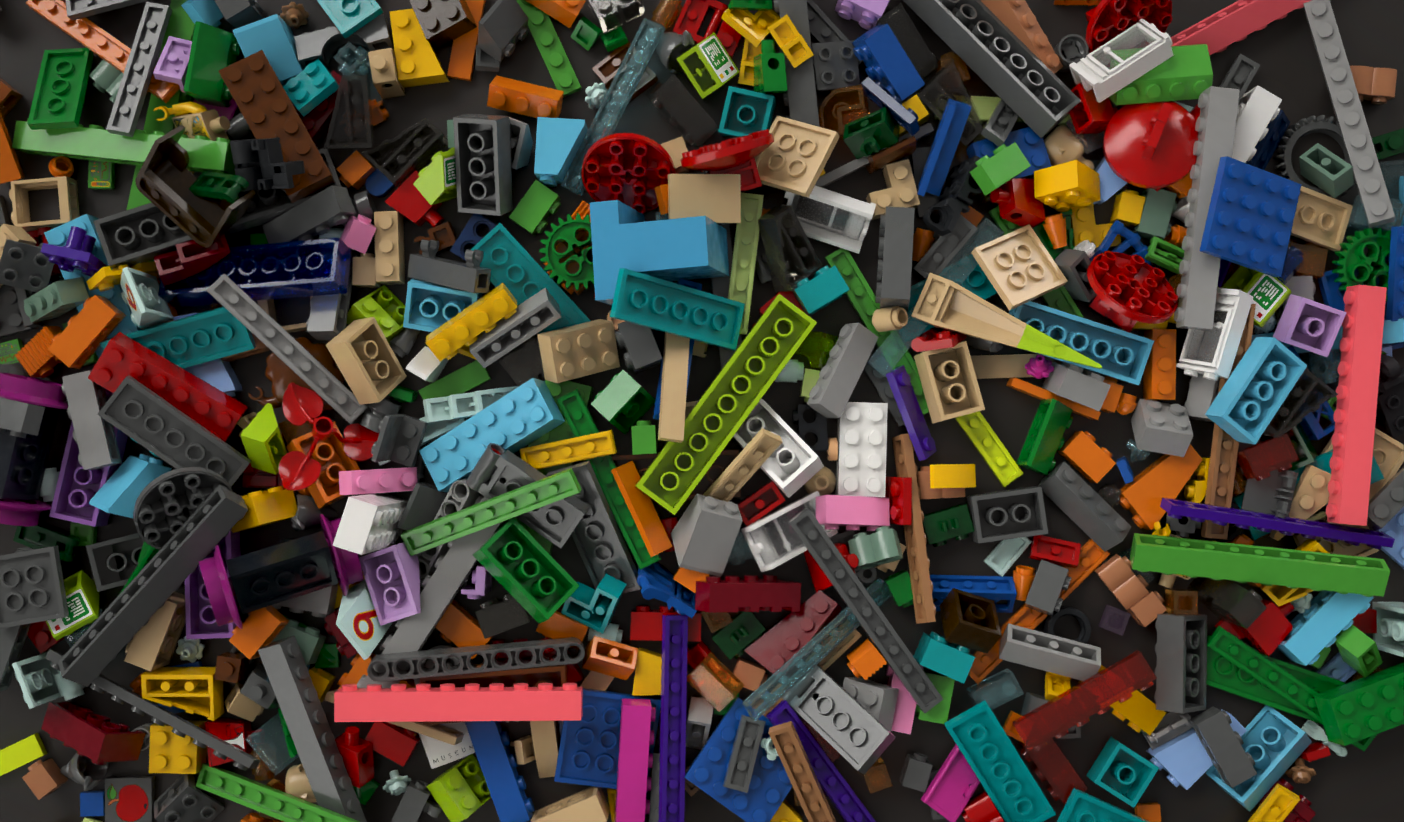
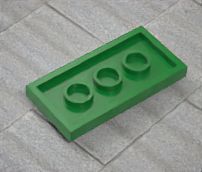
[27,48,94,130]

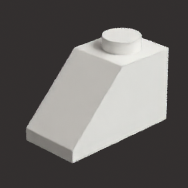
[405,346,449,383]

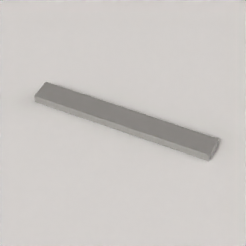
[206,274,367,424]

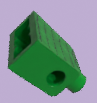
[754,40,787,95]

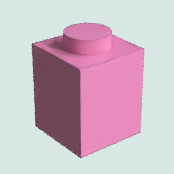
[339,214,376,254]

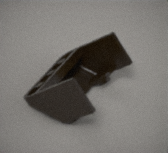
[135,125,256,248]

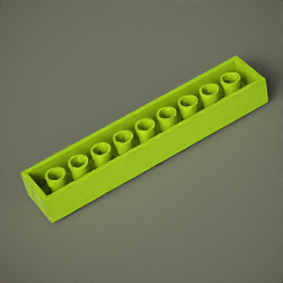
[635,294,817,515]

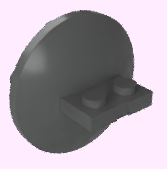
[133,467,233,550]

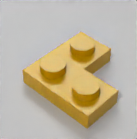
[721,8,780,47]
[1071,202,1121,249]

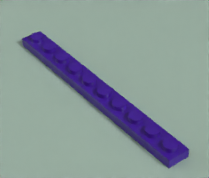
[1160,498,1395,549]
[659,615,688,822]

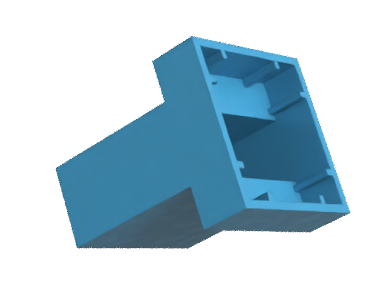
[590,200,729,305]

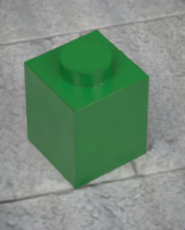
[883,569,914,608]

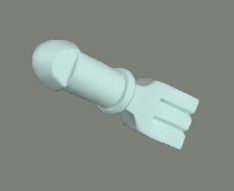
[1301,720,1348,757]

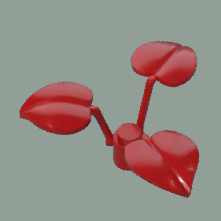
[279,382,379,491]

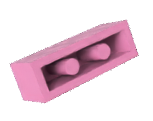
[339,467,417,495]
[816,495,890,532]
[884,663,924,734]

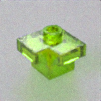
[795,332,838,369]

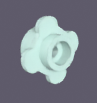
[760,737,779,761]

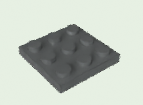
[0,546,69,629]

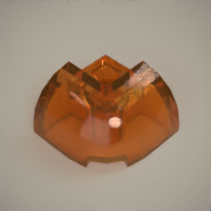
[819,84,869,140]

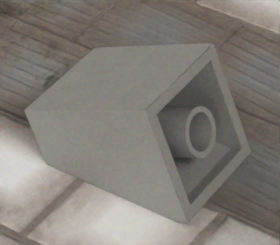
[671,494,743,577]

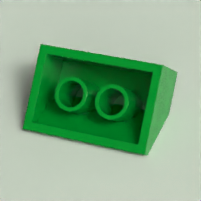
[184,21,241,108]
[1016,398,1073,475]

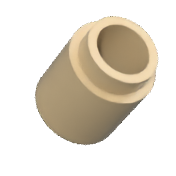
[872,306,908,332]

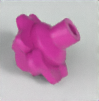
[1025,355,1054,379]

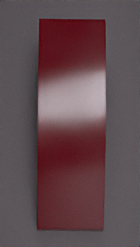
[153,235,230,286]

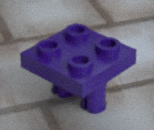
[41,226,107,277]

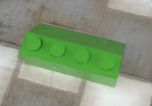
[1109,44,1213,105]

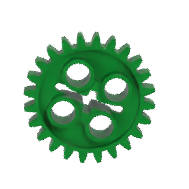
[539,213,594,291]
[1332,228,1391,302]

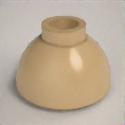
[804,466,836,496]

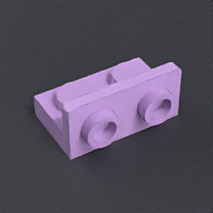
[153,36,192,93]
[461,564,492,599]

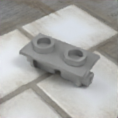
[1141,712,1193,750]

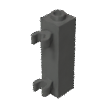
[407,239,491,293]
[391,780,442,822]

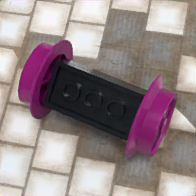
[0,372,69,526]
[198,514,363,630]

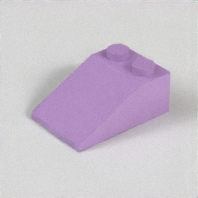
[359,542,421,626]

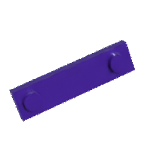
[886,365,937,461]

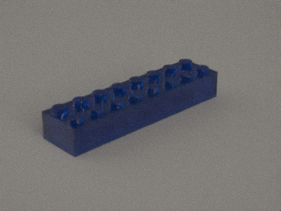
[158,238,351,307]

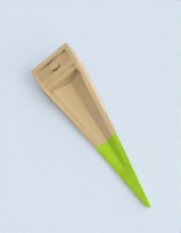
[911,273,1102,369]

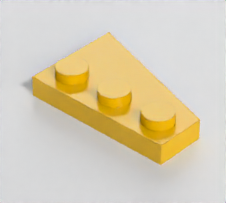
[86,261,159,292]

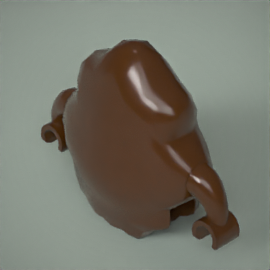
[248,337,346,411]

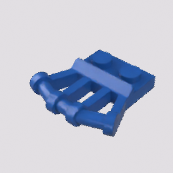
[1090,220,1155,268]
[637,562,697,618]

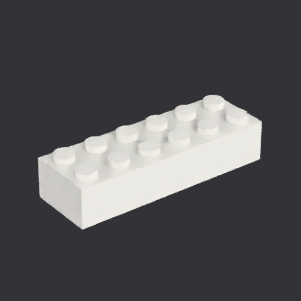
[1171,85,1282,222]
[332,493,408,555]

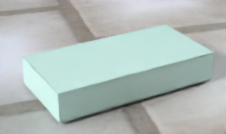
[984,537,1032,577]

